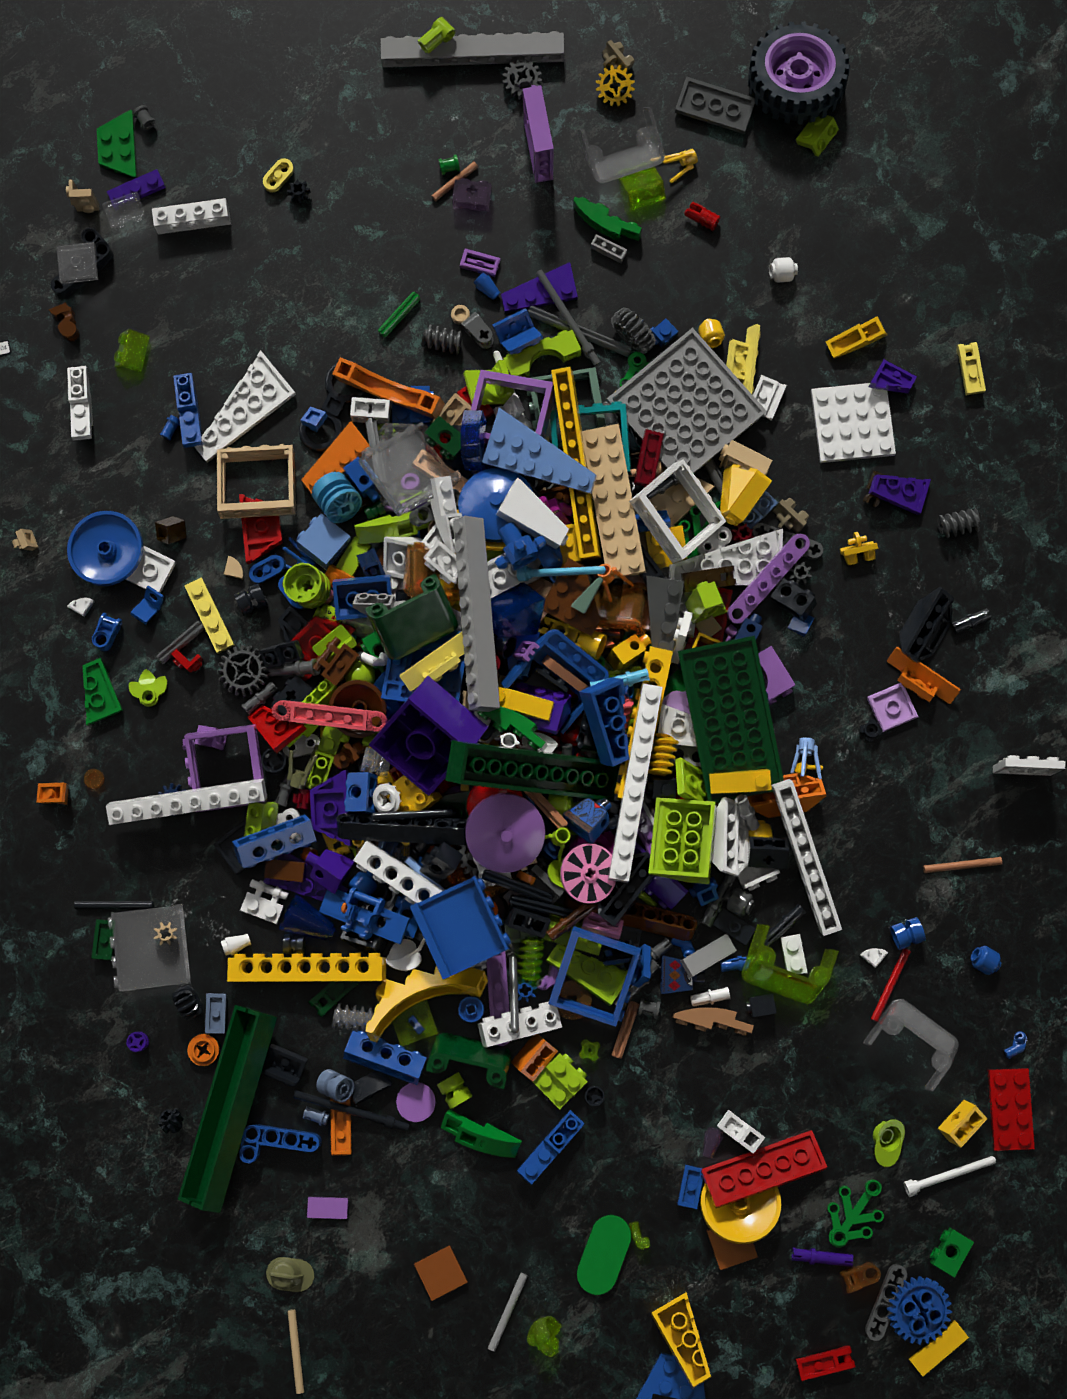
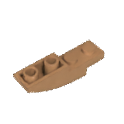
[672,1008,754,1036]

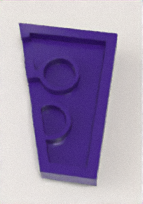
[869,475,931,515]

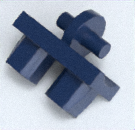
[357,548,386,577]

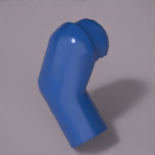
[1004,1031,1027,1059]

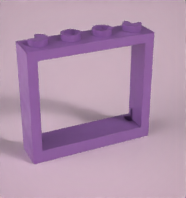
[523,85,554,183]
[465,370,555,445]
[182,724,267,812]

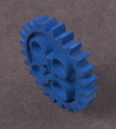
[887,1276,952,1345]

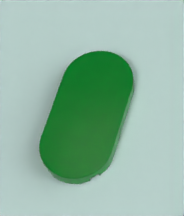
[577,1215,631,1295]

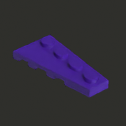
[501,262,578,314]

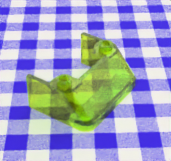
[742,924,839,1004]

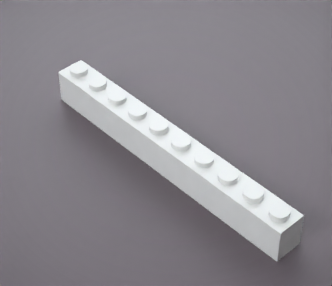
[608,683,663,883]

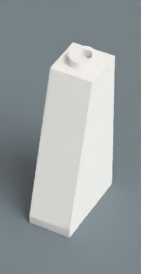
[496,478,569,549]

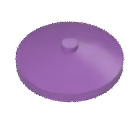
[465,793,545,873]

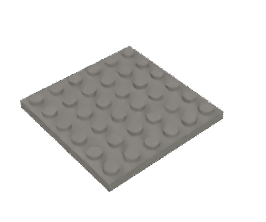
[606,327,767,485]

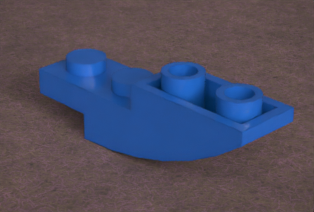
[173,373,203,448]
[516,1110,585,1185]

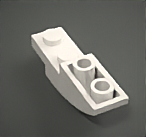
[67,366,93,441]
[430,476,462,553]

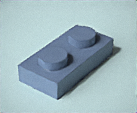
[205,993,227,1033]

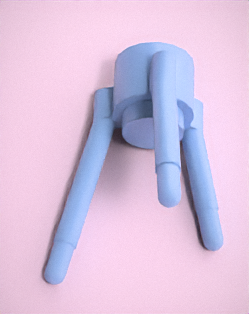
[790,738,822,779]

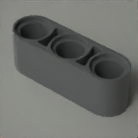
[409,489,460,526]

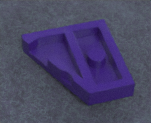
[868,359,917,393]

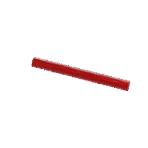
[871,948,911,1022]

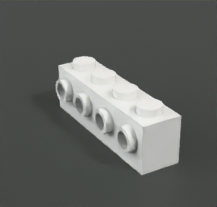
[478,1001,562,1047]

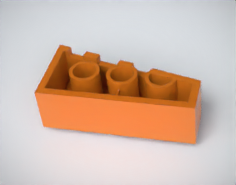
[301,421,371,496]

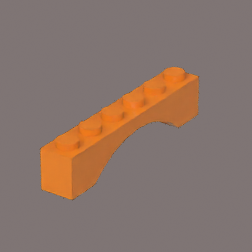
[332,357,445,419]

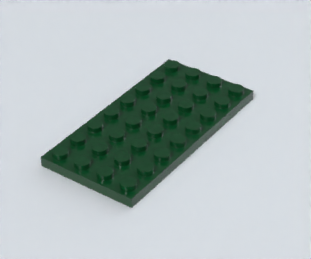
[678,636,784,803]

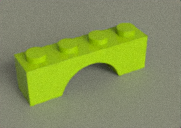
[503,330,581,378]

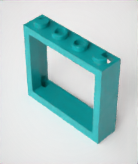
[550,401,632,475]

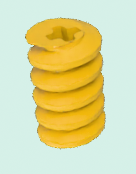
[648,733,679,777]

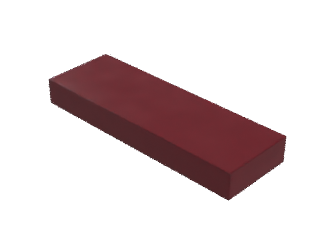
[634,429,664,487]

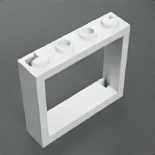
[629,459,726,563]

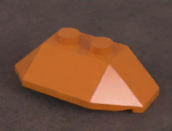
[747,773,826,818]

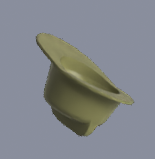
[266,1257,314,1292]

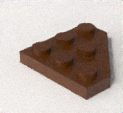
[540,558,601,637]

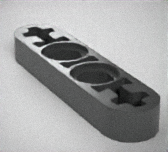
[752,523,823,560]
[865,1264,907,1341]

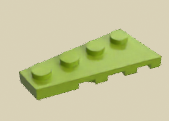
[546,944,627,1006]

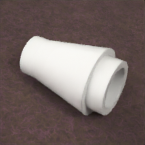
[221,934,251,956]

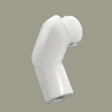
[360,652,388,666]

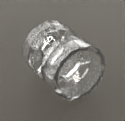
[360,747,390,778]

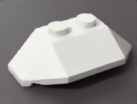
[712,797,749,876]

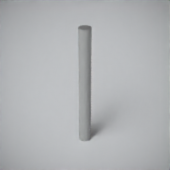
[488,1273,528,1352]

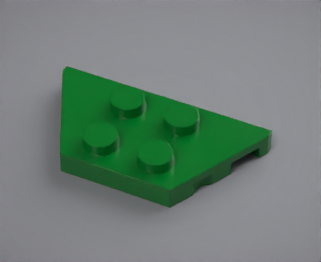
[97,110,137,179]

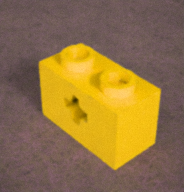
[937,1100,987,1148]

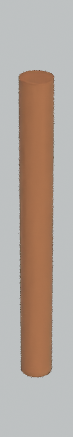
[923,857,1002,873]

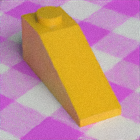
[498,687,554,721]
[709,769,772,794]

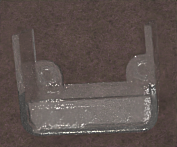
[576,107,665,183]
[863,999,959,1092]

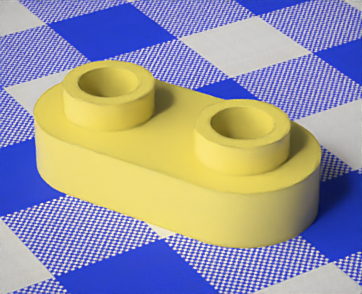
[263,158,294,192]

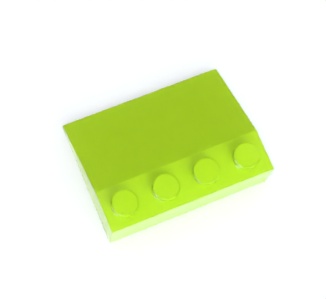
[648,797,717,884]

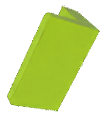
[312,624,357,663]

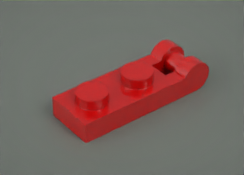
[796,1346,855,1381]

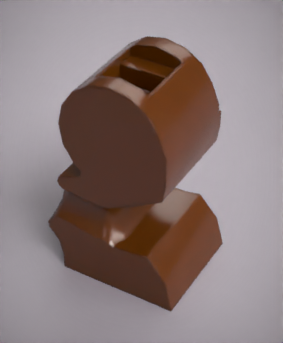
[48,302,80,342]

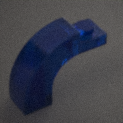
[461,410,490,475]

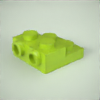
[532,1053,588,1109]

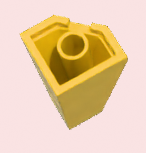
[720,464,772,526]

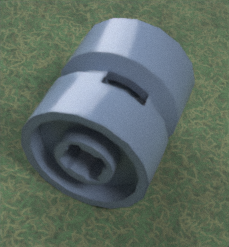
[316,1069,354,1103]

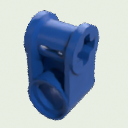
[92,613,122,652]

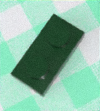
[91,919,117,961]

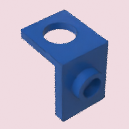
[130,586,163,624]

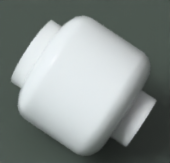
[769,257,798,283]

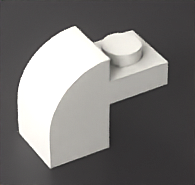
[717,1110,765,1154]

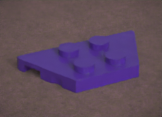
[310,770,352,846]

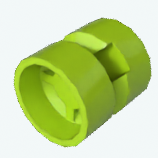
[437,1072,472,1109]

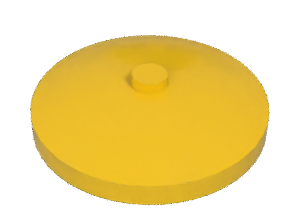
[700,1184,781,1244]

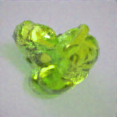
[527,1316,562,1357]

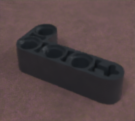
[50,228,114,299]

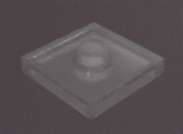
[57,242,98,284]

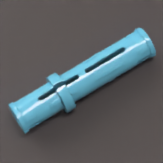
[590,668,650,687]

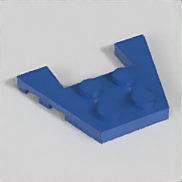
[636,1352,706,1399]

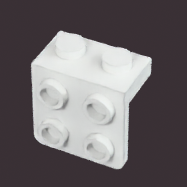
[423,540,458,584]

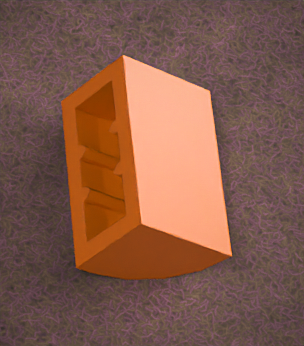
[511,1034,558,1082]

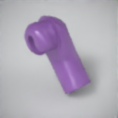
[536,965,558,990]

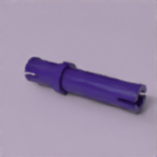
[791,1248,853,1268]

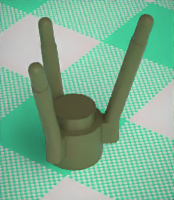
[287,745,319,789]

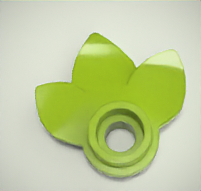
[129,669,167,707]

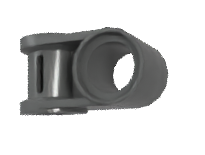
[461,312,494,349]

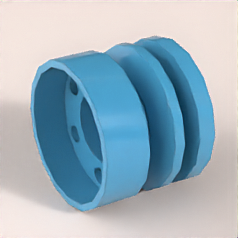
[312,472,362,523]

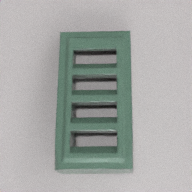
[571,577,603,614]

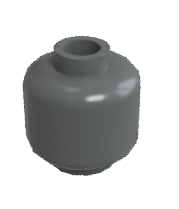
[724,888,755,917]

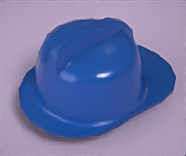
[537,544,563,584]

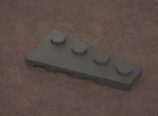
[645,575,684,651]

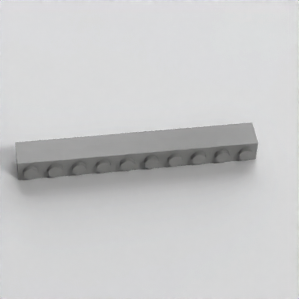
[381,31,564,67]
[453,516,500,712]

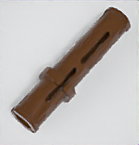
[546,902,598,942]

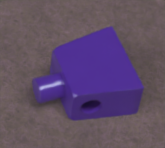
[305,849,355,894]

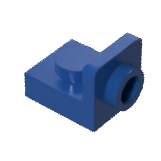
[650,318,678,348]

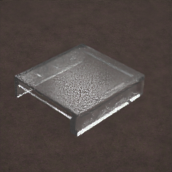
[358,422,462,517]
[108,904,191,992]

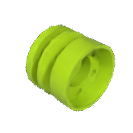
[283,563,331,609]

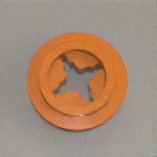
[187,1034,220,1066]

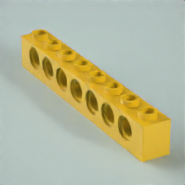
[614,646,673,801]
[227,953,386,982]

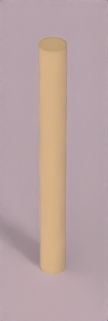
[288,1309,304,1394]

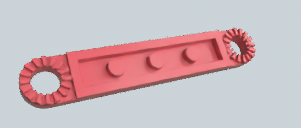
[272,700,387,732]

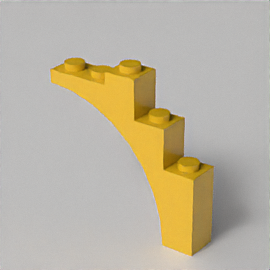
[366,966,488,1042]

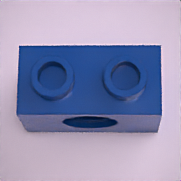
[344,772,378,814]

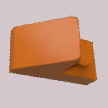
[36,783,69,805]

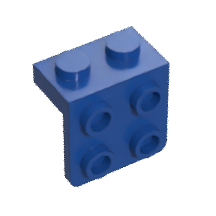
[492,308,543,354]

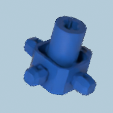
[495,522,547,571]

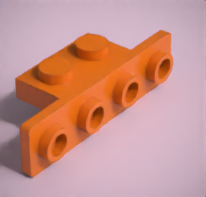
[887,647,960,704]

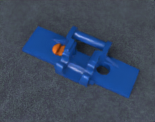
[319,887,410,945]

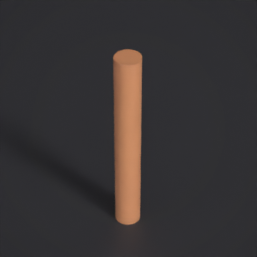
[431,161,478,201]

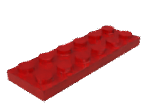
[701,1130,827,1209]

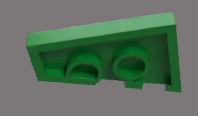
[83,658,123,726]

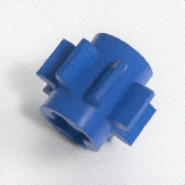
[518,978,537,1002]

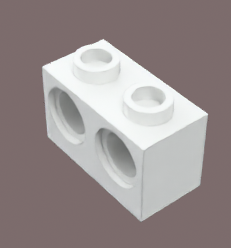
[350,397,391,424]

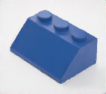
[332,574,393,620]

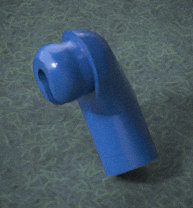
[671,938,695,958]

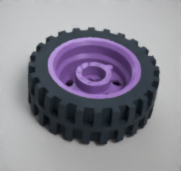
[748,21,850,124]

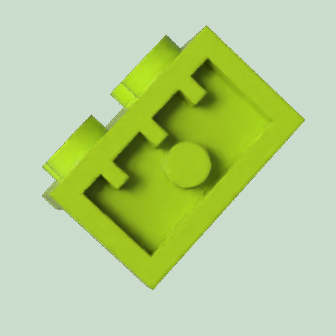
[463,360,514,405]

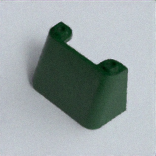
[365,573,458,660]
[426,1033,512,1089]

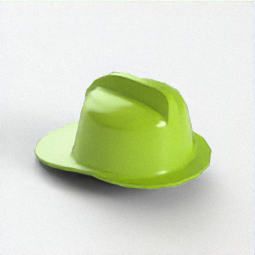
[873,1119,905,1167]

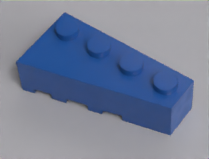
[579,677,629,767]

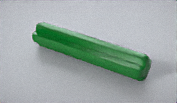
[378,292,420,337]

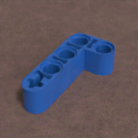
[239,1124,321,1163]

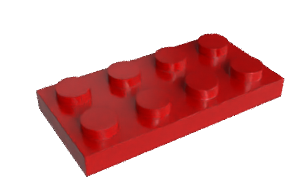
[988,1068,1035,1151]

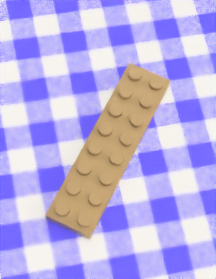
[582,424,646,579]

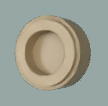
[451,305,470,325]

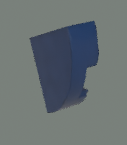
[408,1015,426,1034]

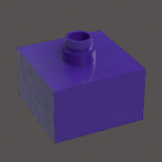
[369,676,488,796]

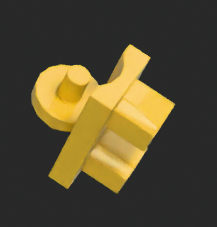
[840,532,878,565]

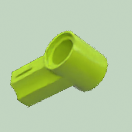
[418,17,456,54]

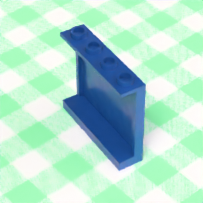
[410,876,511,980]

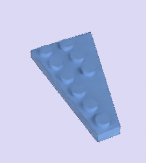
[482,407,597,494]

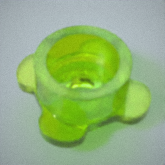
[579,1039,600,1061]

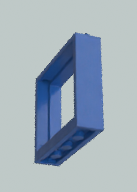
[548,926,643,1027]

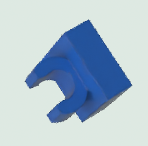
[301,406,328,432]

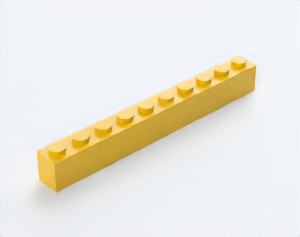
[551,367,601,562]

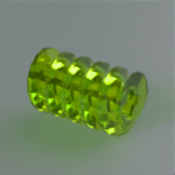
[517,937,545,981]

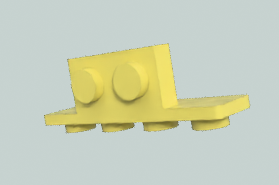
[726,324,761,394]
[400,631,464,691]

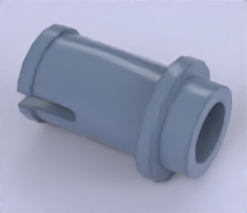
[303,1106,330,1126]

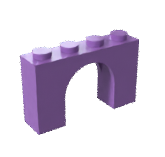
[758,646,795,706]

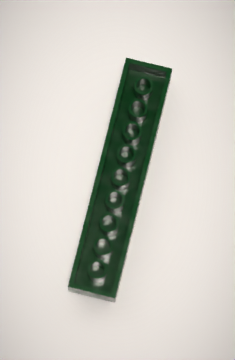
[445,740,620,801]

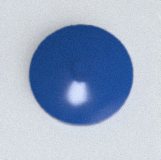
[458,468,533,542]
[67,511,143,586]

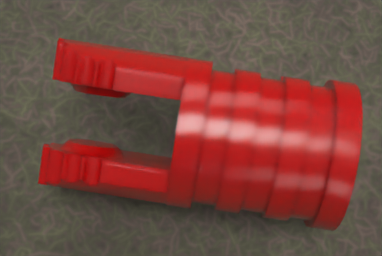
[684,202,721,231]

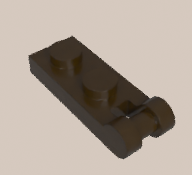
[681,565,737,593]

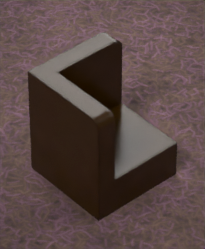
[155,516,186,544]

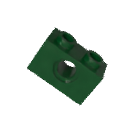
[424,416,469,461]

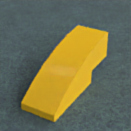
[825,316,887,358]

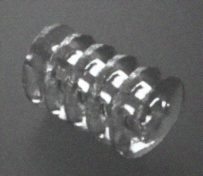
[332,1004,374,1032]

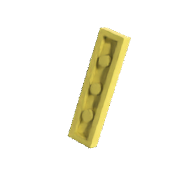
[185,577,235,654]

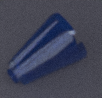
[279,894,336,941]

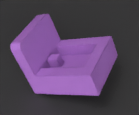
[194,725,227,750]

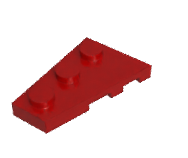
[248,705,307,754]

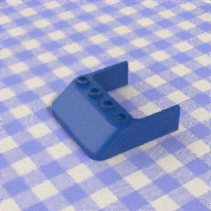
[501,629,609,734]

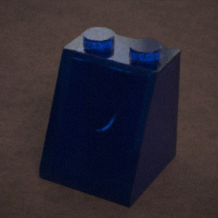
[491,582,546,638]

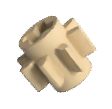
[154,922,177,946]

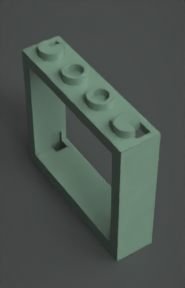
[527,367,606,452]

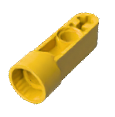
[533,616,607,660]

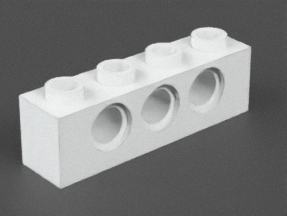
[152,198,231,234]

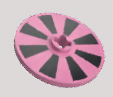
[561,843,616,903]

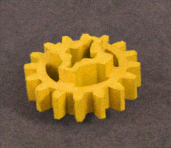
[596,65,635,106]

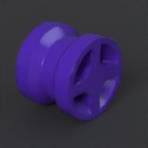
[126,1032,149,1052]

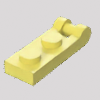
[957,342,986,395]

